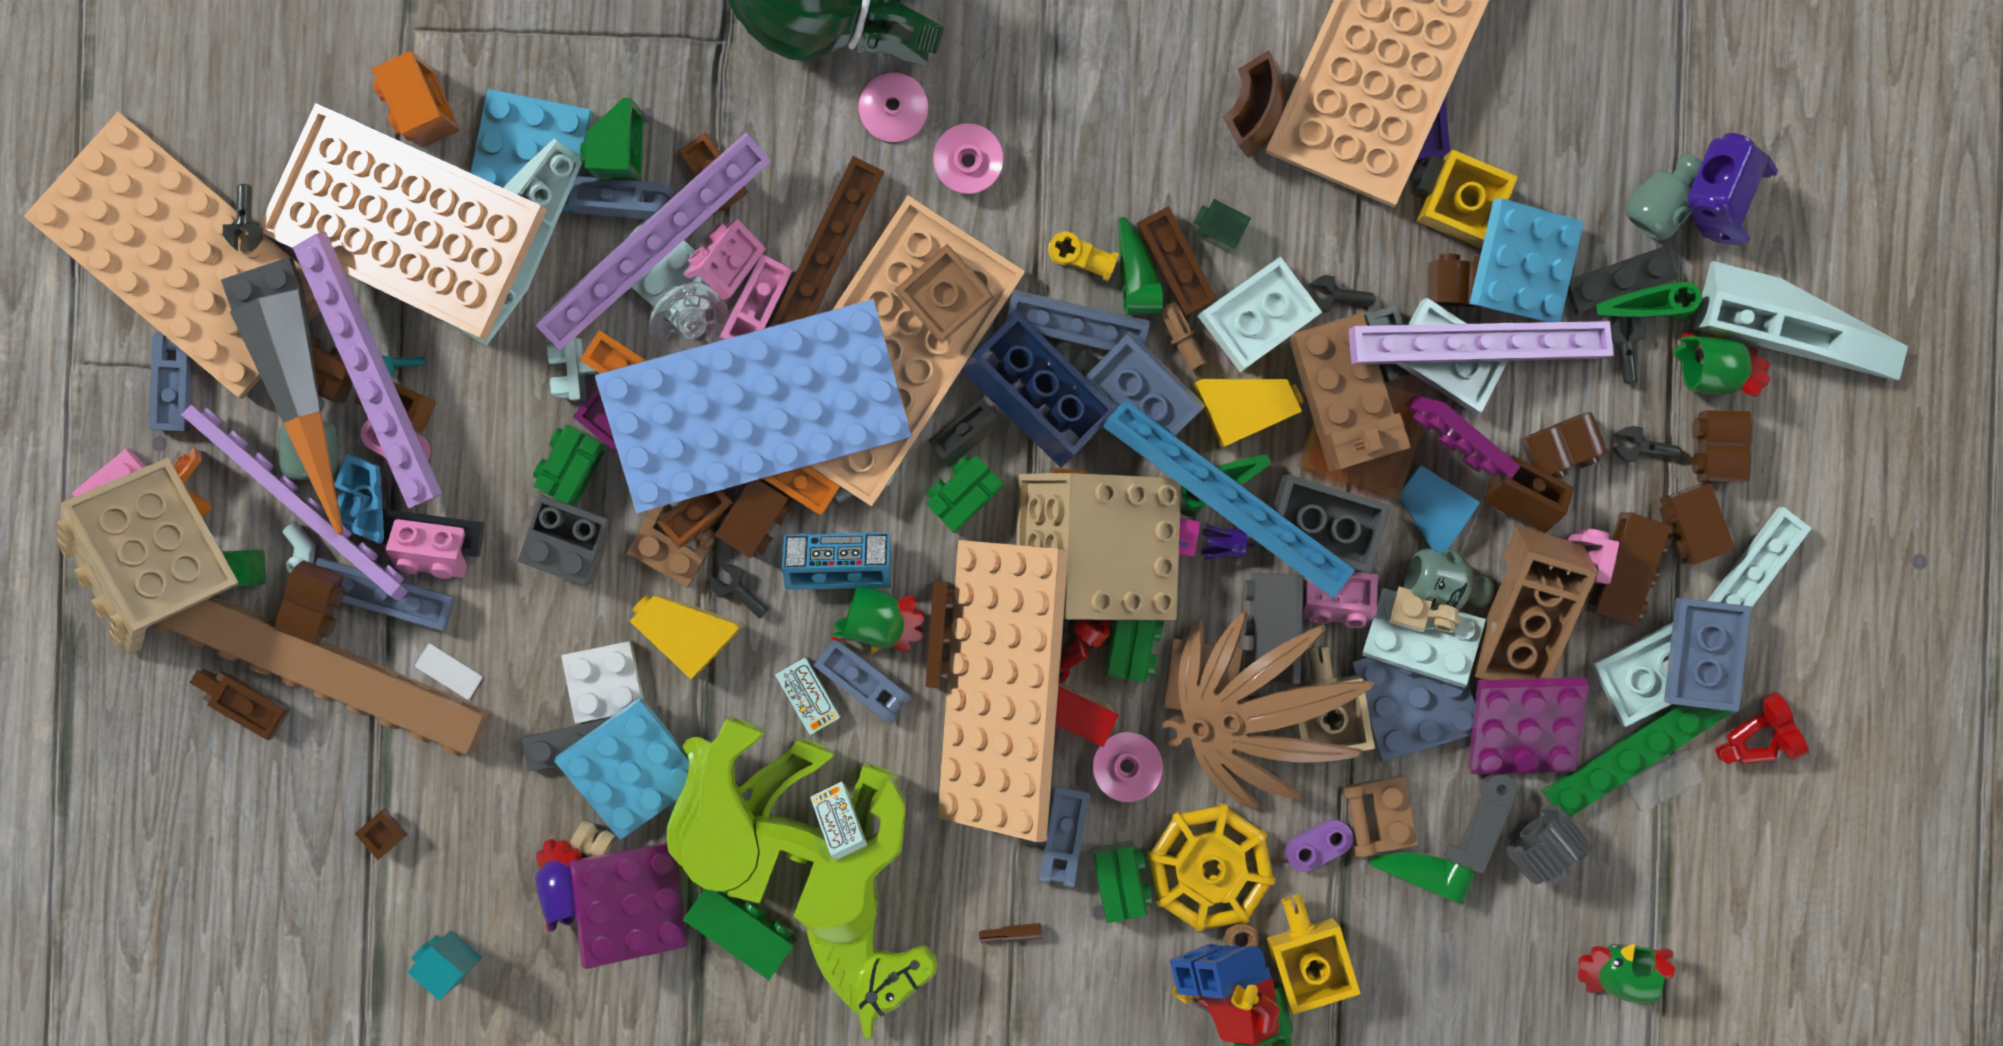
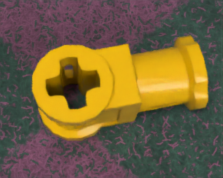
[1048,231,1119,282]

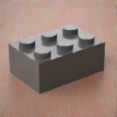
[1273,475,1391,573]

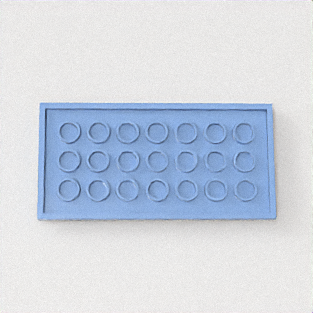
[595,299,912,513]

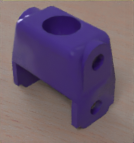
[1688,133,1778,246]

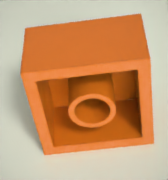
[371,51,460,148]

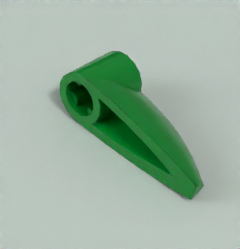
[1118,217,1163,316]
[1596,282,1702,321]
[1180,454,1271,517]
[1369,853,1476,905]

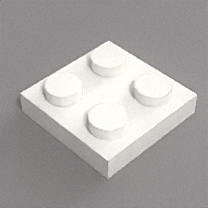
[561,641,644,724]

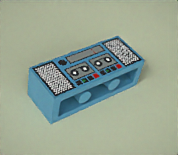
[782,532,892,590]

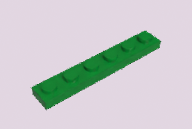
[1541,704,1735,818]

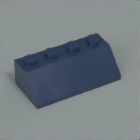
[961,312,1117,468]

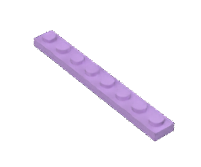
[533,132,771,351]
[292,232,442,508]
[1348,321,1614,365]
[181,405,409,601]

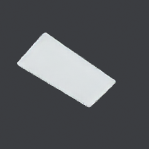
[415,643,483,700]

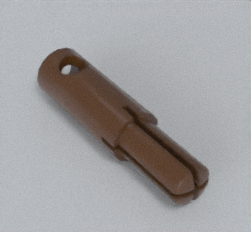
[979,923,1042,943]

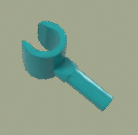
[381,355,425,377]

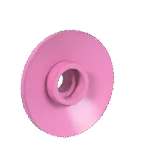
[859,72,928,143]
[933,123,1003,194]
[1093,732,1163,802]

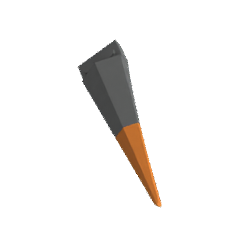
[221,257,344,535]

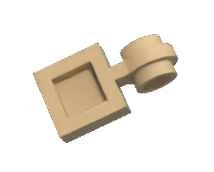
[1388,586,1461,633]

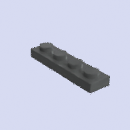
[521,706,664,772]

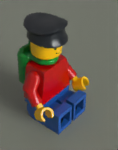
[1170,944,1293,1046]

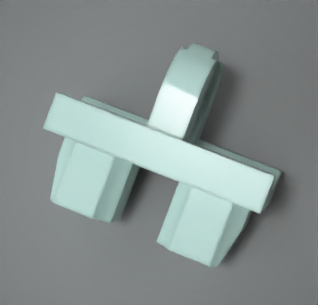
[547,337,599,402]

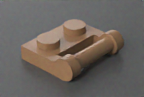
[627,505,717,588]
[1343,775,1418,857]

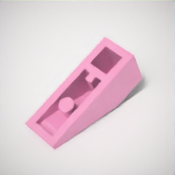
[718,254,793,341]

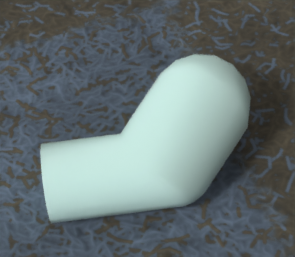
[282,522,316,573]

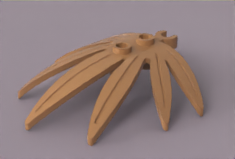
[1162,611,1374,809]

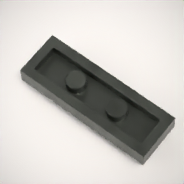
[1567,245,1678,314]

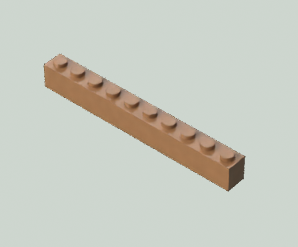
[152,595,492,757]

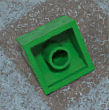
[580,97,644,182]

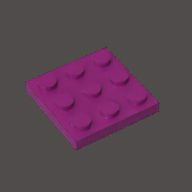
[1468,677,1589,774]
[570,842,687,969]

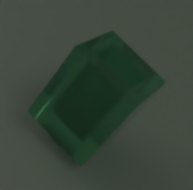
[1193,199,1251,254]

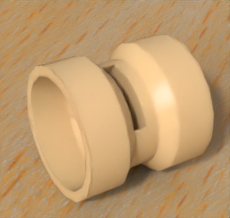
[570,819,616,857]

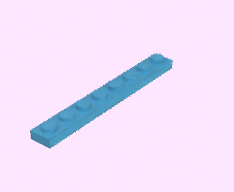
[1103,400,1355,598]

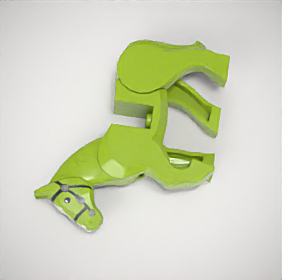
[667,716,938,1040]

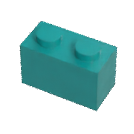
[407,930,482,1001]

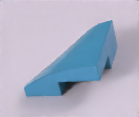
[329,454,384,543]
[1396,465,1480,552]

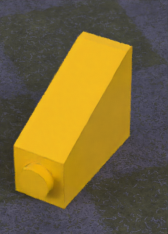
[1192,379,1303,448]
[630,594,744,679]

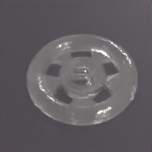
[649,282,729,356]

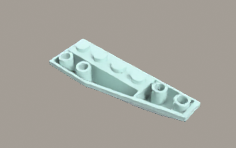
[445,138,582,346]
[1693,261,1908,381]

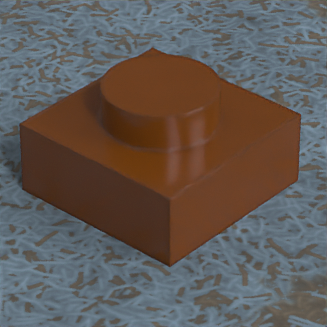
[355,809,408,860]

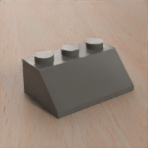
[1242,573,1303,684]

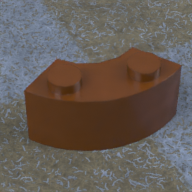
[1223,50,1286,158]

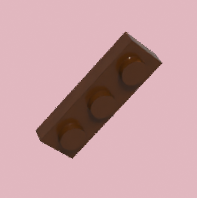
[1137,206,1217,317]
[925,581,954,688]

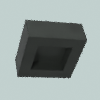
[1411,155,1445,199]

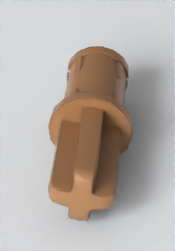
[1161,302,1208,371]

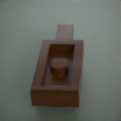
[189,669,290,741]

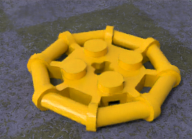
[1146,803,1276,933]

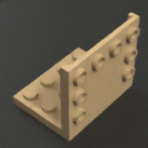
[56,458,238,655]
[1016,473,1181,620]

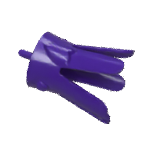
[1201,523,1255,560]

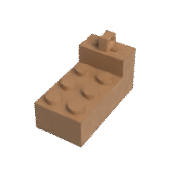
[1288,312,1411,472]
[1472,525,1598,680]

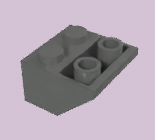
[517,495,609,586]

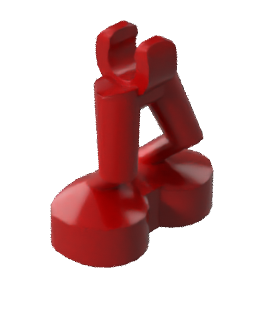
[1059,619,1114,683]
[1715,692,1809,765]

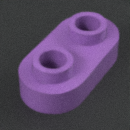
[1285,819,1353,872]

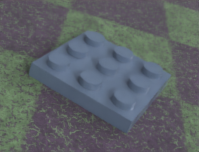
[1350,656,1475,762]

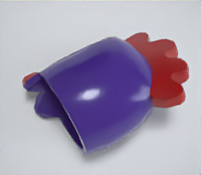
[535,839,581,932]

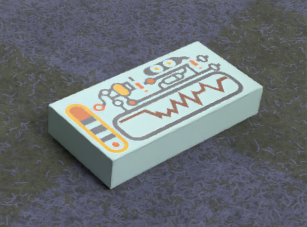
[775,657,841,735]
[810,782,867,861]

